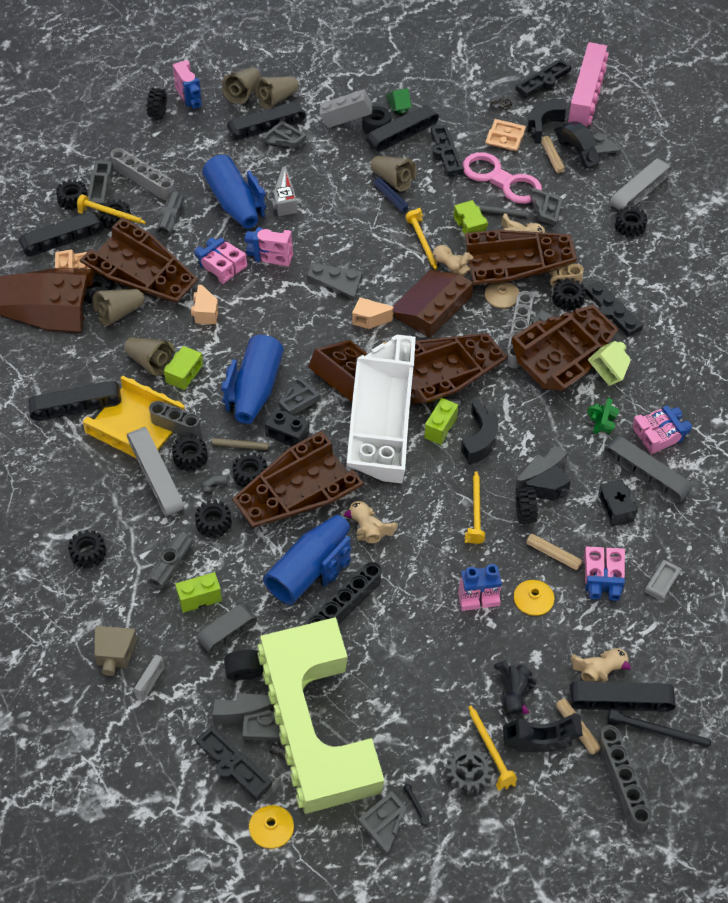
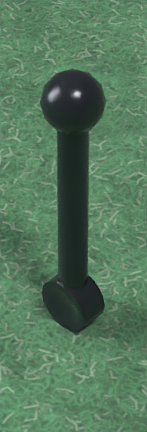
[403,784,430,826]

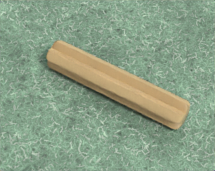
[541,136,565,173]
[527,534,582,570]
[556,698,601,755]

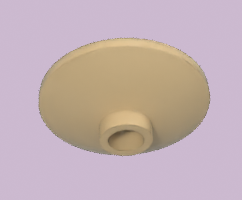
[485,282,520,309]

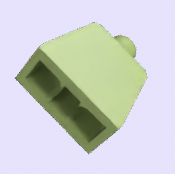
[588,341,631,386]

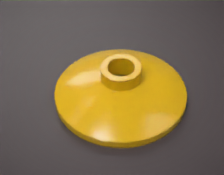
[514,580,555,616]
[249,805,294,849]

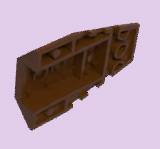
[0,267,95,333]
[512,304,618,391]

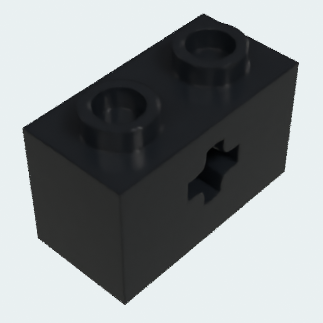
[598,479,638,526]

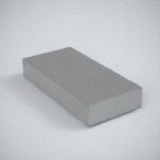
[645,560,682,601]
[134,655,164,701]

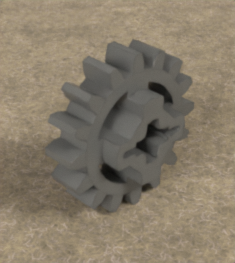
[445,746,494,795]

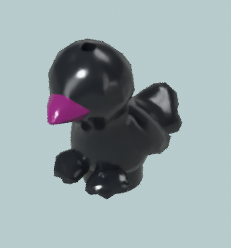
[494,660,537,717]

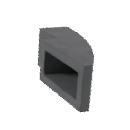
[88,160,114,205]
[515,446,568,491]
[212,693,274,724]

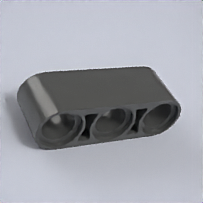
[149,401,201,438]
[197,604,257,655]

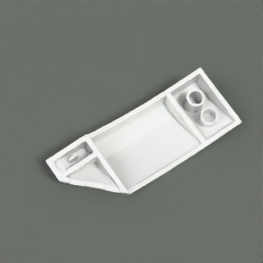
[346,335,415,483]

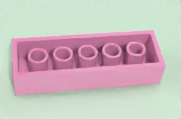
[568,42,609,127]

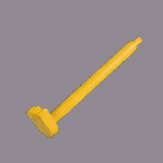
[77,194,146,224]
[405,208,438,270]
[465,471,485,544]
[468,706,517,791]

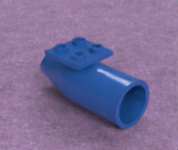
[202,155,266,229]
[221,335,284,424]
[263,515,351,605]

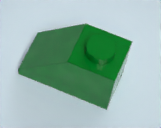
[386,88,412,114]

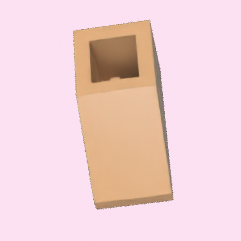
[191,285,219,325]
[352,298,393,329]

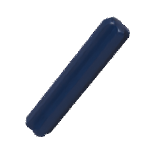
[374,177,409,212]

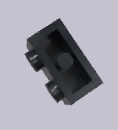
[265,408,310,446]

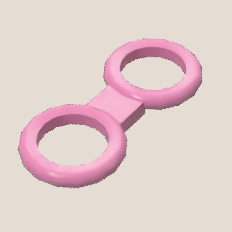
[462,152,542,204]

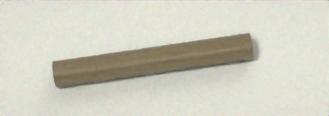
[212,438,269,450]

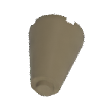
[221,67,261,104]
[254,77,299,109]
[370,156,417,192]
[92,289,145,326]
[124,337,175,376]

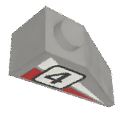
[271,166,298,216]

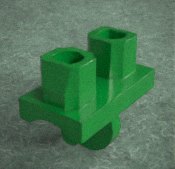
[587,398,619,434]

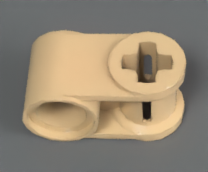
[549,264,584,287]

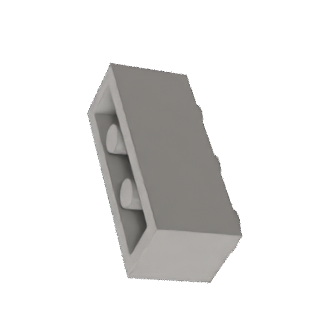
[320,89,372,128]

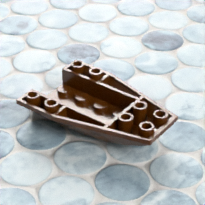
[80,217,198,303]
[465,230,577,285]
[410,333,507,403]
[232,430,364,528]

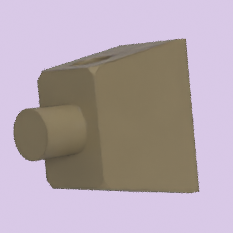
[94,626,137,676]

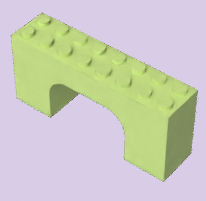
[257,617,385,814]

